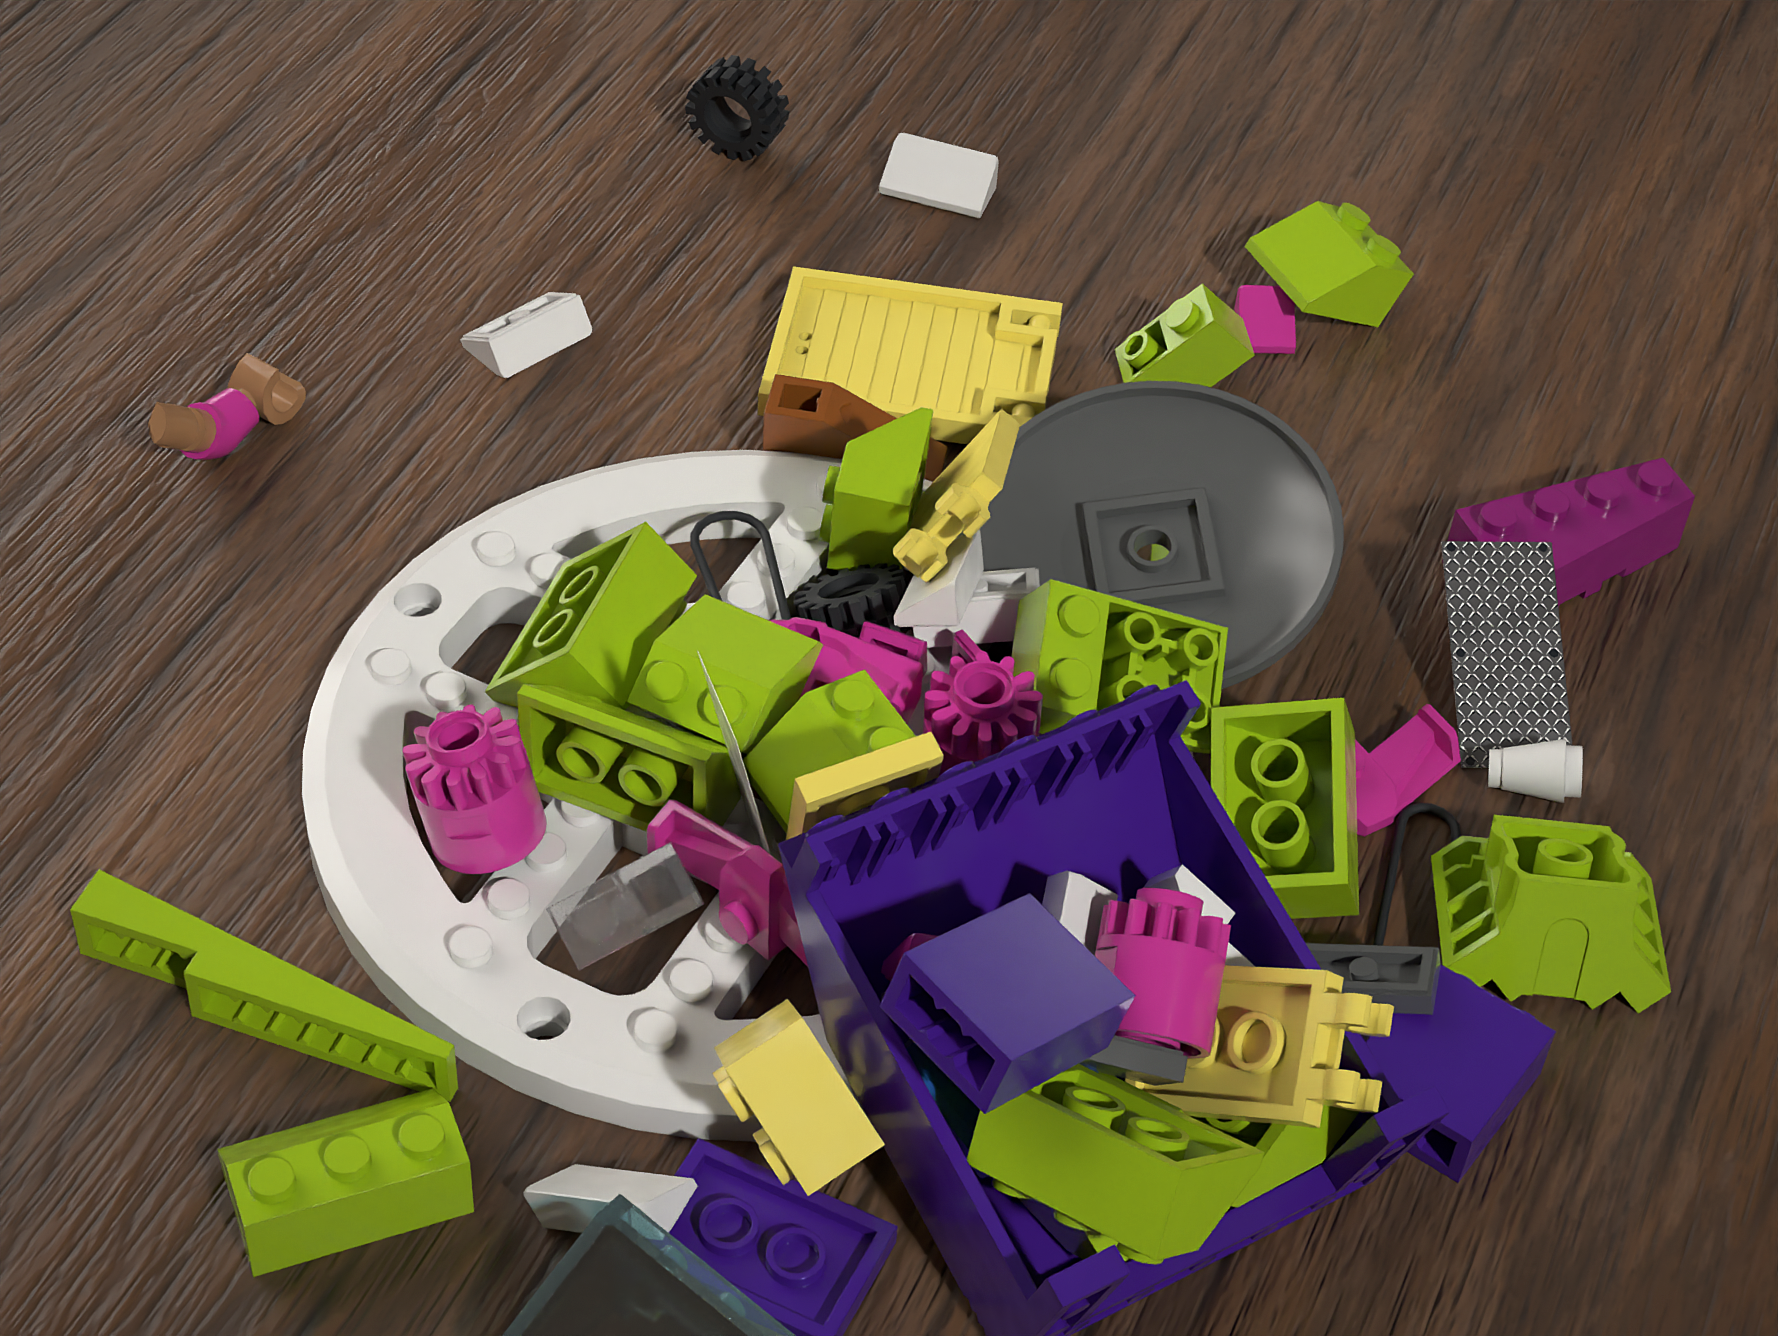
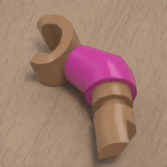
[148,353,306,460]

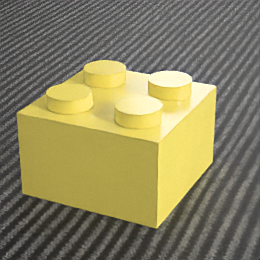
[712,999,885,1196]

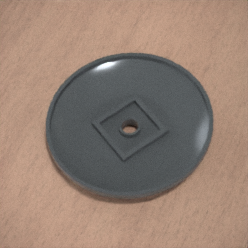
[963,381,1344,689]

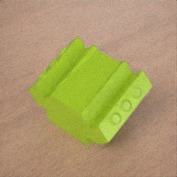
[1431,815,1671,1014]

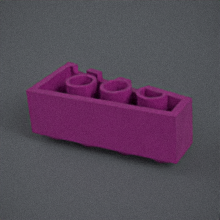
[1442,458,1695,608]

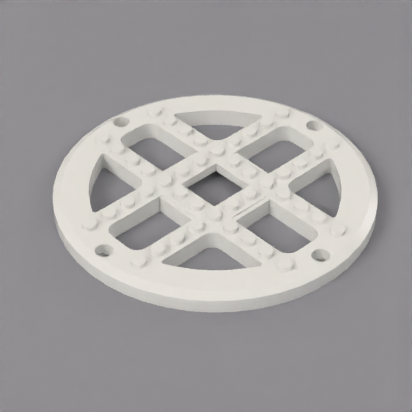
[302,450,1193,1142]

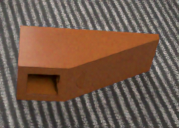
[763,374,947,482]

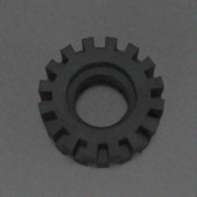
[685,55,790,161]
[794,563,912,639]

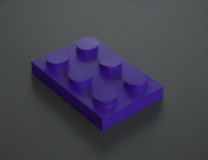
[626,1138,898,1336]

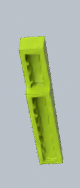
[70,869,458,1102]

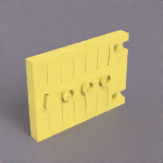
[758,266,1063,444]

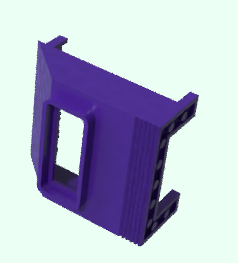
[778,680,1451,1336]

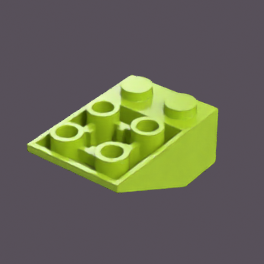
[1011,579,1228,754]

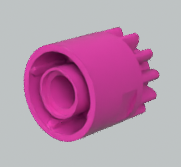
[923,651,1043,776]
[402,705,547,874]
[1095,888,1231,1058]

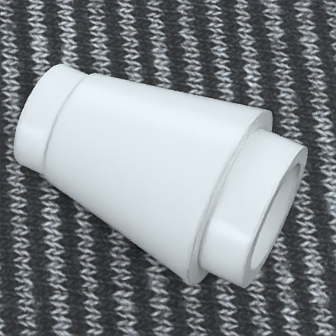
[1488,739,1583,803]

